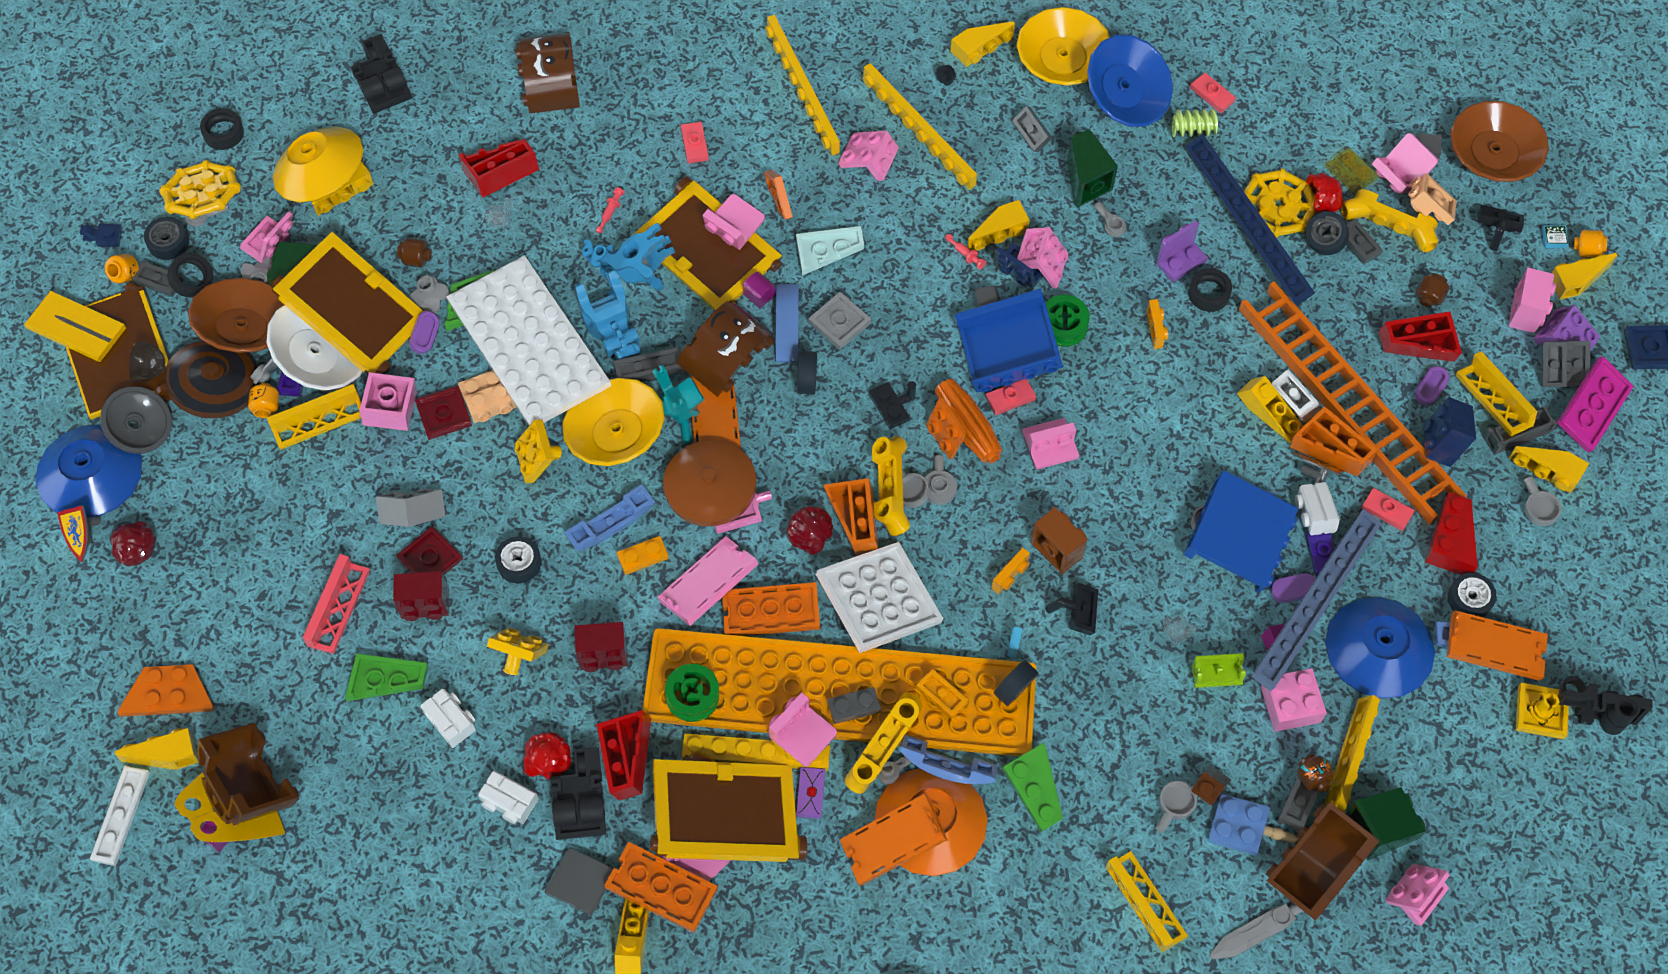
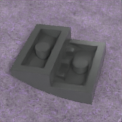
[1543,341,1590,387]
[544,849,613,916]

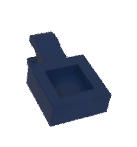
[80,224,123,247]

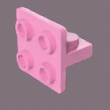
[1022,418,1079,469]
[1385,864,1450,926]

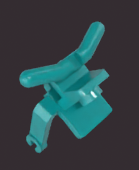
[652,365,704,445]

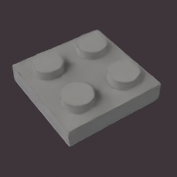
[808,292,871,350]

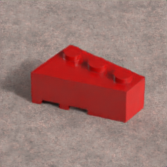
[458,139,539,198]
[1378,311,1462,362]
[1425,492,1478,575]
[596,710,651,801]

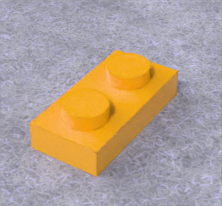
[1146,299,1168,349]
[616,536,669,575]
[991,547,1030,594]
[916,669,969,720]

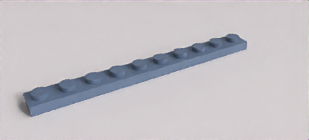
[1251,509,1382,691]

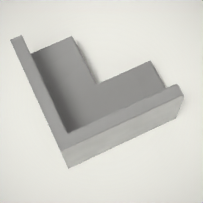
[376,488,445,527]

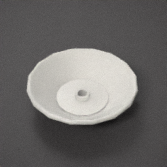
[267,305,362,391]

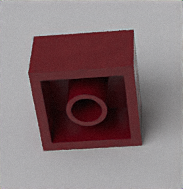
[393,571,449,621]
[575,622,628,672]

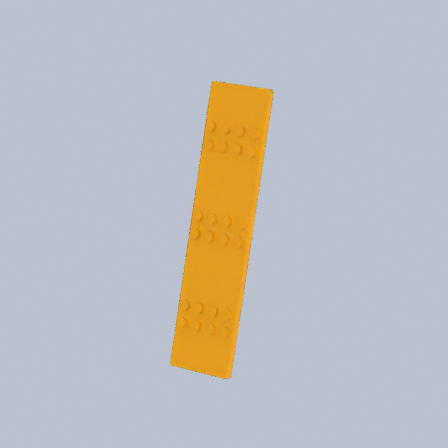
[643,628,1037,757]

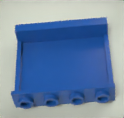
[955,289,1063,392]
[1183,470,1298,593]

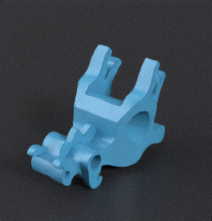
[582,223,676,291]
[574,270,640,360]

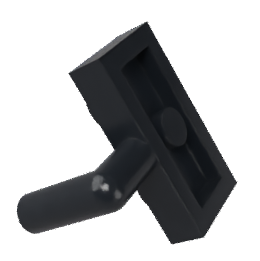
[1478,205,1524,251]
[868,381,916,430]
[1045,583,1098,636]

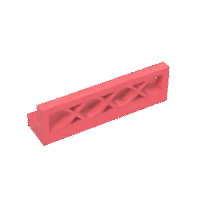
[303,554,370,654]

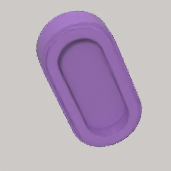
[409,311,439,354]
[1415,366,1449,406]
[1271,573,1315,603]

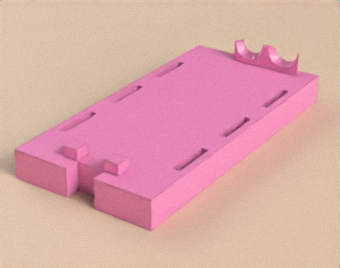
[658,536,758,626]

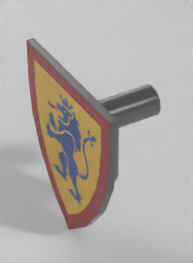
[1291,451,1344,485]
[57,505,100,562]

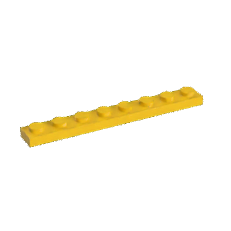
[765,15,840,156]
[863,63,977,190]

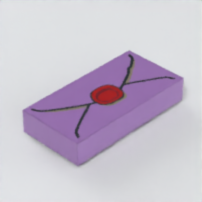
[796,767,825,819]

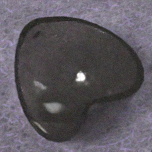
[129,342,165,383]

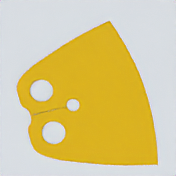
[175,772,285,842]

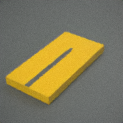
[24,291,126,362]

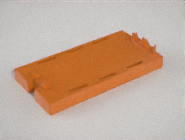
[690,377,741,449]
[722,582,820,636]
[1447,611,1548,681]
[839,794,948,885]
[604,842,718,933]

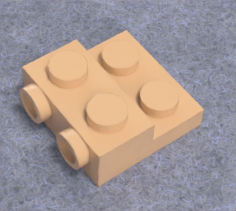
[1408,173,1457,225]
[458,370,517,423]

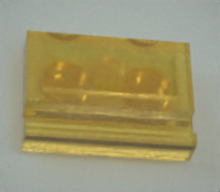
[1325,147,1379,195]

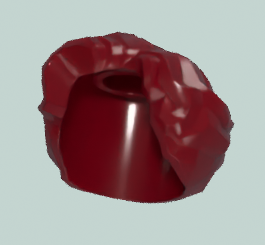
[786,506,833,555]
[109,521,156,567]

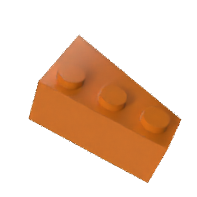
[1290,406,1378,477]
[823,478,879,556]

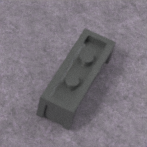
[614,347,686,382]
[1483,405,1557,455]
[1277,753,1331,833]

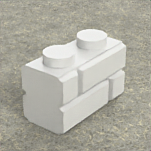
[1271,370,1322,423]
[1295,482,1340,535]
[420,689,476,748]
[478,770,539,824]

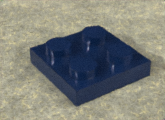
[1624,325,1668,369]

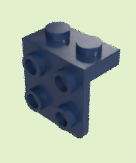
[995,243,1043,289]

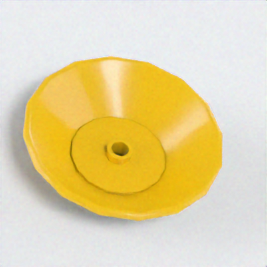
[1017,7,1110,86]
[272,126,364,203]
[562,378,665,466]

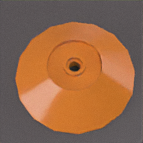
[874,768,988,876]

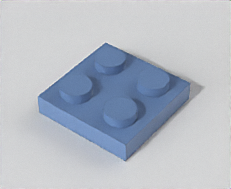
[1208,794,1270,856]

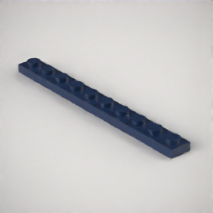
[1185,134,1315,306]

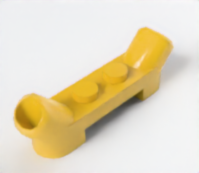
[1341,189,1439,252]
[872,436,911,536]
[844,692,922,794]

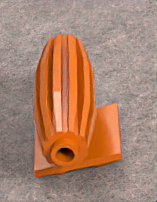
[926,378,1002,464]

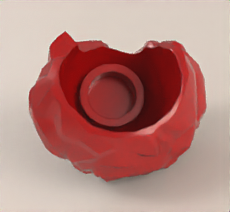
[1306,173,1343,213]
[523,732,572,780]

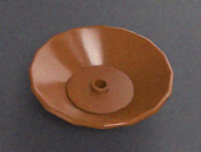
[1450,101,1549,182]
[188,278,284,353]

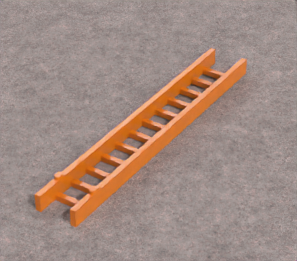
[1239,282,1467,525]

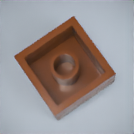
[1030,507,1088,575]

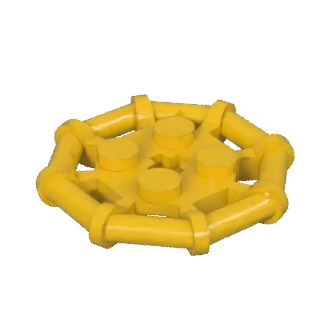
[159,160,241,219]
[1244,168,1317,238]

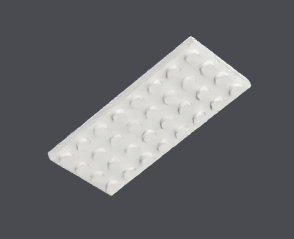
[446,255,611,426]

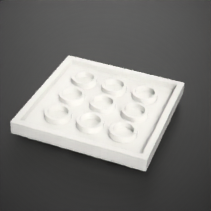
[816,542,943,653]

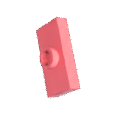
[1190,73,1236,113]
[681,122,709,164]
[985,379,1036,416]
[1361,488,1415,531]

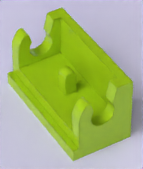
[1192,653,1246,688]

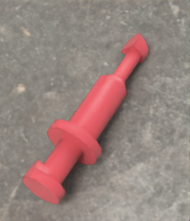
[596,187,625,233]
[945,234,986,270]

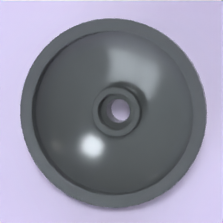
[100,387,172,454]

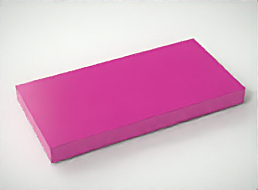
[1556,356,1634,452]

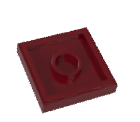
[415,386,472,440]
[396,526,463,575]

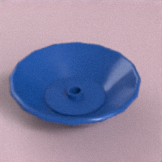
[1087,35,1173,127]
[36,425,142,518]
[1325,597,1435,699]

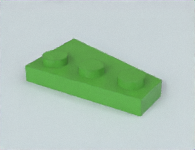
[345,653,429,702]
[1002,742,1063,832]

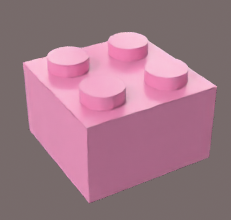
[1508,268,1556,333]
[360,372,417,431]
[1261,668,1327,732]

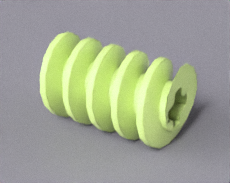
[1172,109,1218,137]

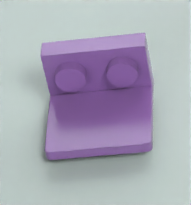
[1156,221,1208,283]
[1534,305,1600,351]

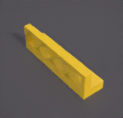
[1456,351,1538,436]
[267,384,361,450]
[1105,851,1188,953]

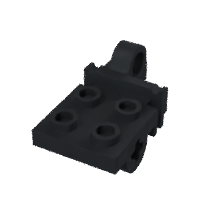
[351,34,412,114]
[1558,676,1653,735]
[551,747,607,840]

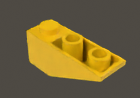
[950,21,1015,67]
[312,162,374,216]
[967,200,1030,251]
[1552,253,1618,300]
[1237,376,1303,443]
[1509,446,1590,493]
[114,728,198,770]
[615,899,649,974]

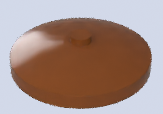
[663,440,757,526]

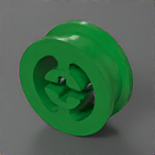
[1045,295,1090,347]
[665,664,719,722]

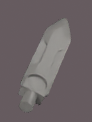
[1210,904,1303,959]

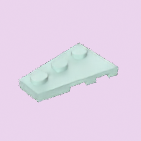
[796,226,864,276]

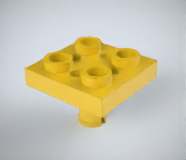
[514,420,562,483]
[486,628,549,675]
[1515,683,1569,740]

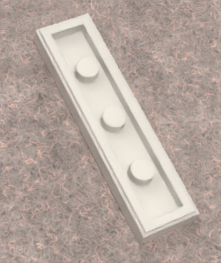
[90,766,150,866]

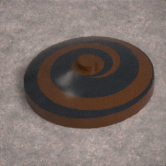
[165,341,259,418]

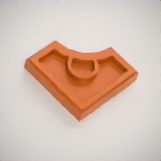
[764,169,793,219]

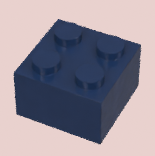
[1423,397,1476,467]

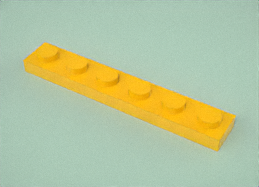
[1324,695,1380,813]
[682,734,830,771]

